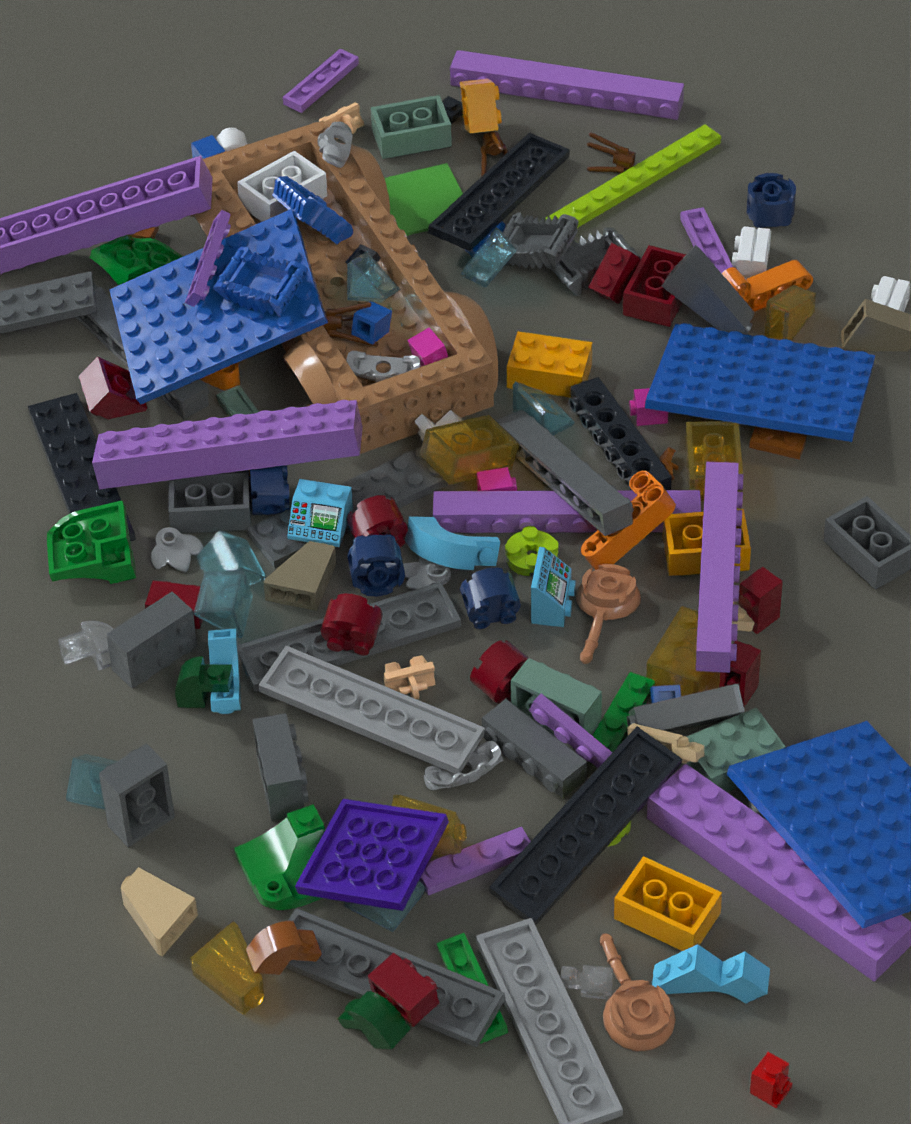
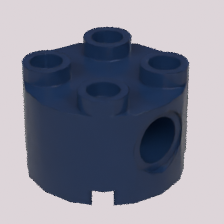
[746,173,796,228]
[250,465,290,515]
[347,535,405,597]
[460,568,521,630]

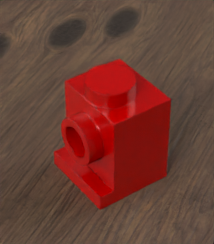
[750,1052,793,1108]

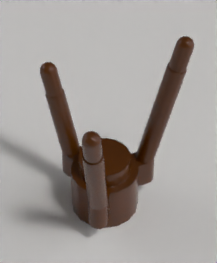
[480,131,509,177]
[587,132,636,173]
[323,302,379,347]

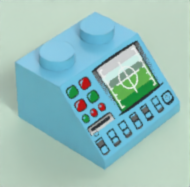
[287,479,353,547]
[531,547,576,627]

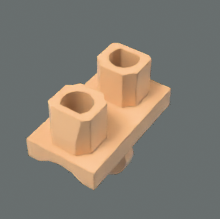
[319,103,364,139]
[384,655,435,700]

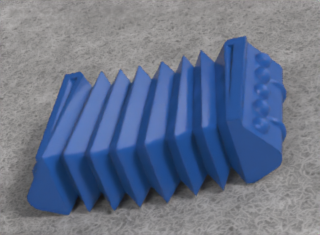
[272,176,354,245]
[213,247,308,317]

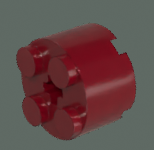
[346,495,408,548]
[320,593,383,656]
[470,639,529,704]

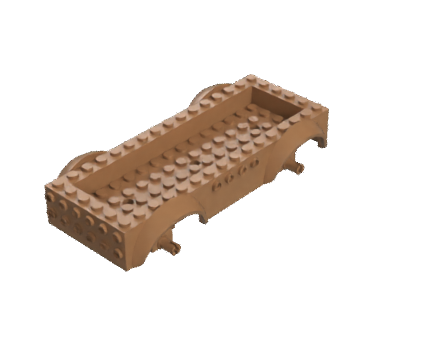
[190,120,498,454]

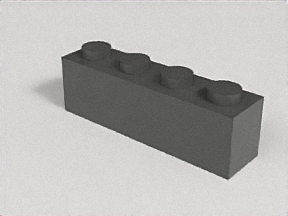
[482,699,587,798]

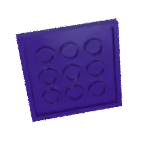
[295,799,449,911]

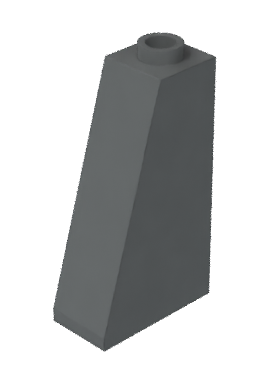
[662,245,755,335]
[627,684,744,732]

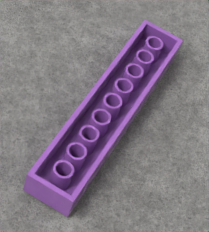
[0,156,213,275]
[92,400,363,489]
[647,764,911,982]

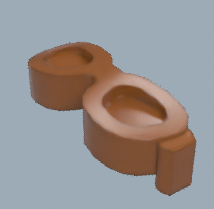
[659,447,679,481]

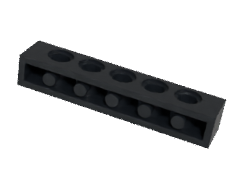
[568,377,672,491]

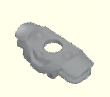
[317,122,353,168]
[347,351,421,383]
[424,741,503,790]

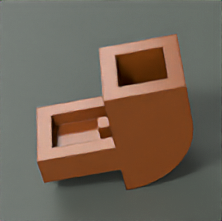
[246,921,322,975]

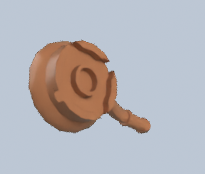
[576,564,641,664]
[600,933,676,1051]

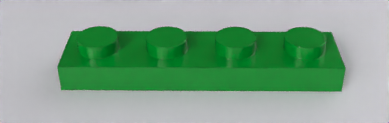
[592,672,655,753]
[437,933,508,1044]

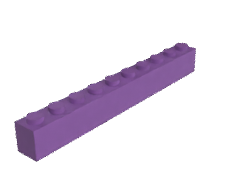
[450,50,684,120]
[696,462,744,673]
[433,490,701,533]

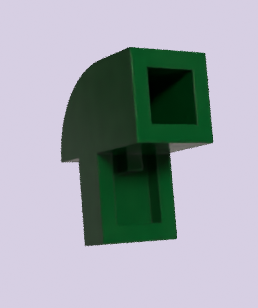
[175,656,234,708]
[338,991,411,1050]

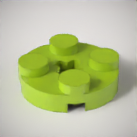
[505,526,559,576]

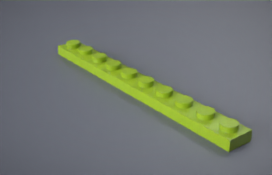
[546,124,721,228]

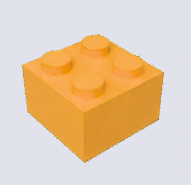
[460,79,502,133]

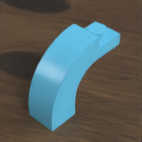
[405,517,500,570]
[208,629,241,714]

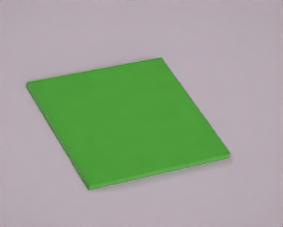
[384,163,463,236]

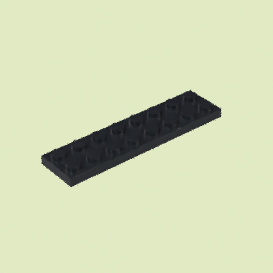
[428,133,570,251]
[28,393,136,542]
[489,726,682,926]

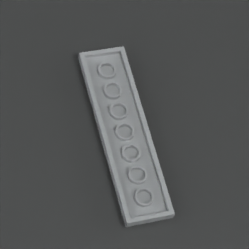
[259,646,485,774]
[476,918,623,1124]

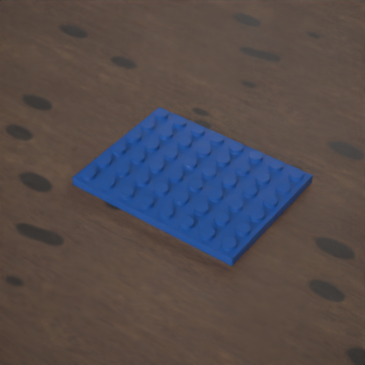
[109,209,328,405]
[645,323,875,442]
[727,721,911,929]

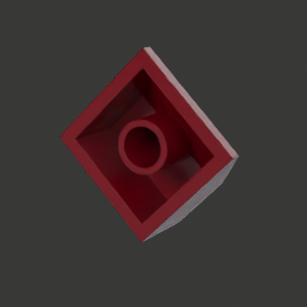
[79,356,148,420]

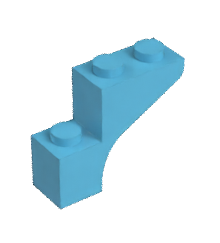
[652,944,770,1004]

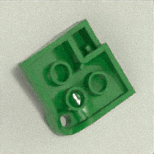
[90,235,184,285]
[47,500,136,584]
[234,804,325,910]

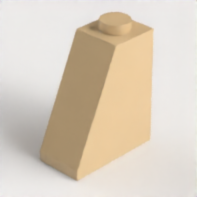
[121,867,198,957]

